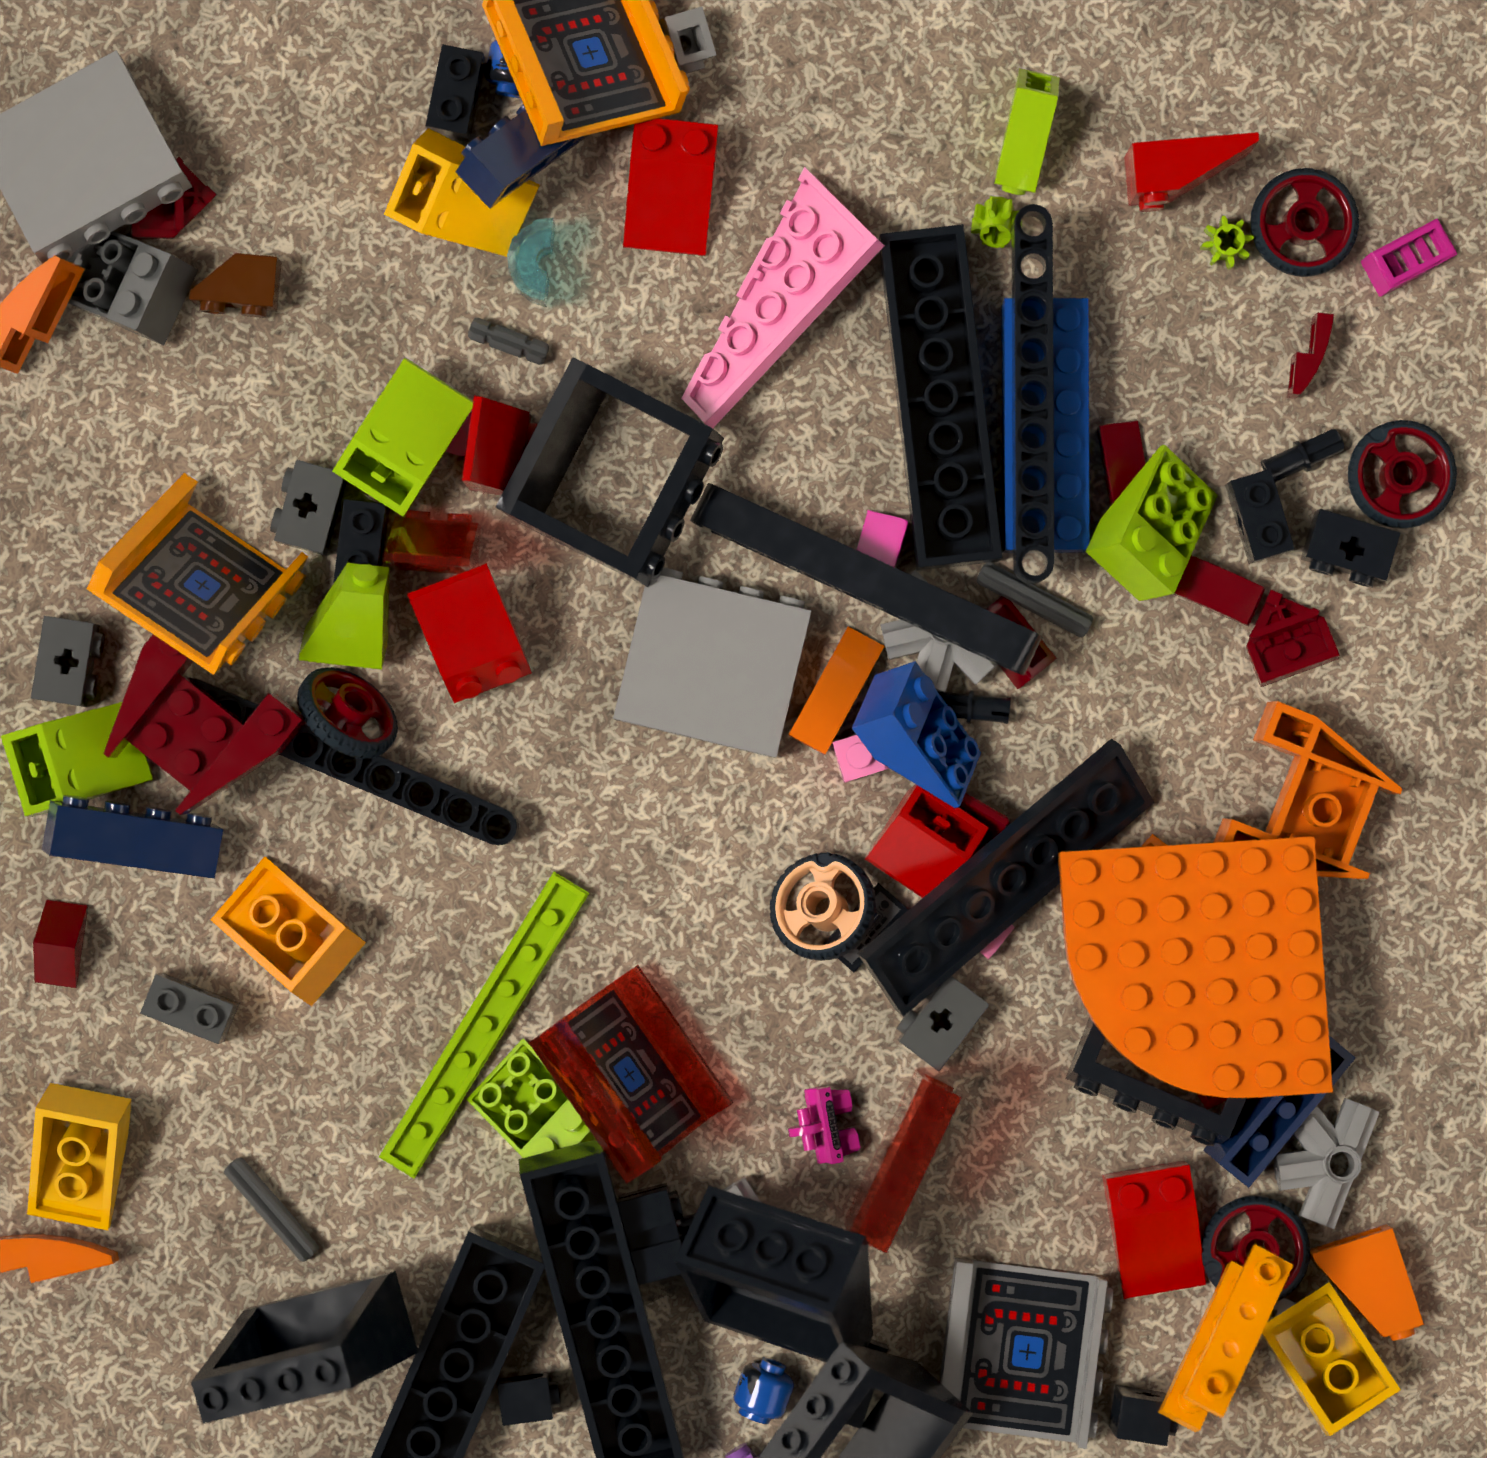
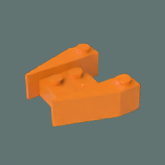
[1213,701,1402,879]

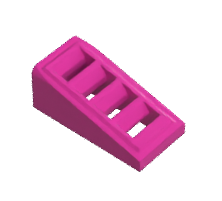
[1361,218,1458,297]

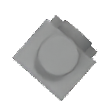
[659,7,716,74]

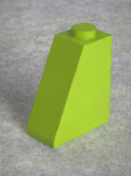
[994,68,1060,195]
[299,563,389,670]

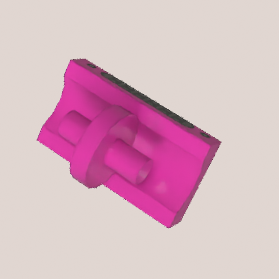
[788,1087,860,1164]

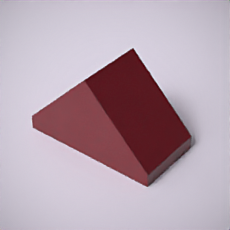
[33,900,89,988]

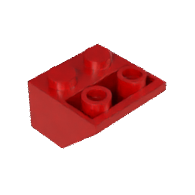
[865,784,989,898]

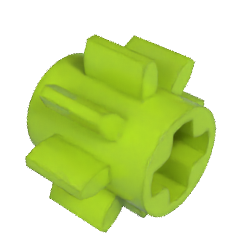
[971,196,1023,248]
[1200,215,1254,270]

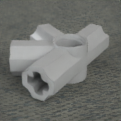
[880,570,998,693]
[1273,1098,1380,1229]

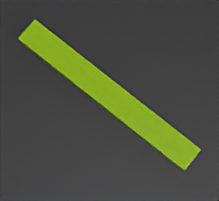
[379,871,590,1179]

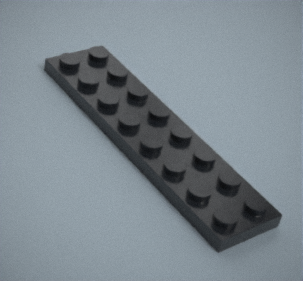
[857,739,1155,1017]

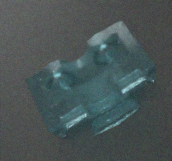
[507,218,556,308]

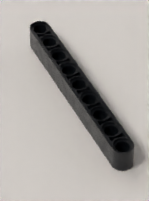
[1011,204,1054,584]
[690,483,1042,675]
[188,677,519,846]

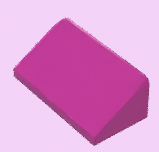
[856,510,909,567]

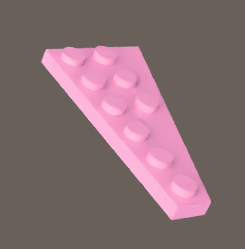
[681,167,885,428]

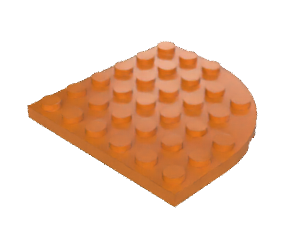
[1058,837,1333,1098]

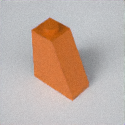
[1310,1224,1424,1341]

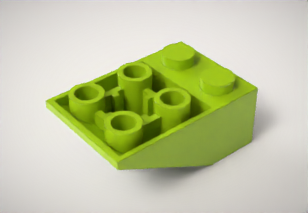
[332,357,473,517]
[1085,445,1218,601]
[1,702,154,817]
[466,1038,619,1158]

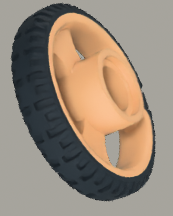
[770,853,876,961]

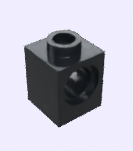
[497,1372,561,1426]

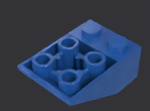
[852,661,981,808]

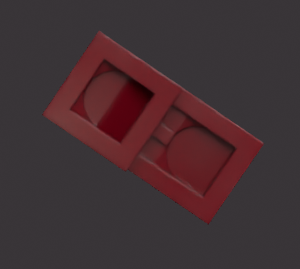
[1287,312,1334,399]
[1173,555,1265,627]

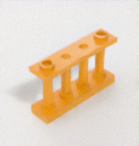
[1158,1244,1293,1433]

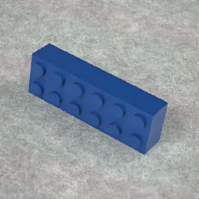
[1001,298,1089,553]

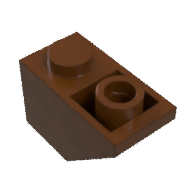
[189,253,282,318]

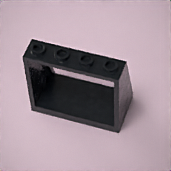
[495,357,724,587]
[1065,1017,1246,1146]
[675,1186,873,1362]
[191,1271,419,1424]
[758,1341,973,1458]

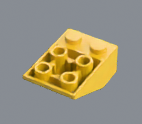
[384,128,540,257]

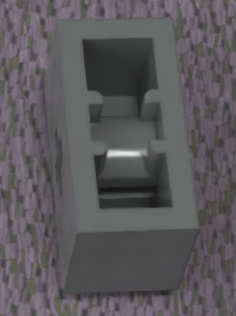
[270,460,347,556]
[31,616,105,707]
[140,972,240,1044]
[896,976,989,1072]

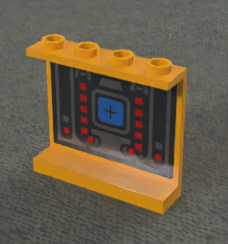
[482,0,690,146]
[87,473,309,675]

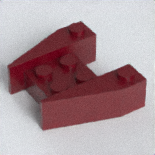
[103,634,306,815]

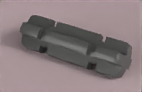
[468,318,549,365]

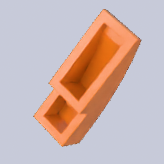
[0,255,85,374]
[788,626,885,755]
[0,1234,119,1283]

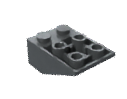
[67,231,198,346]

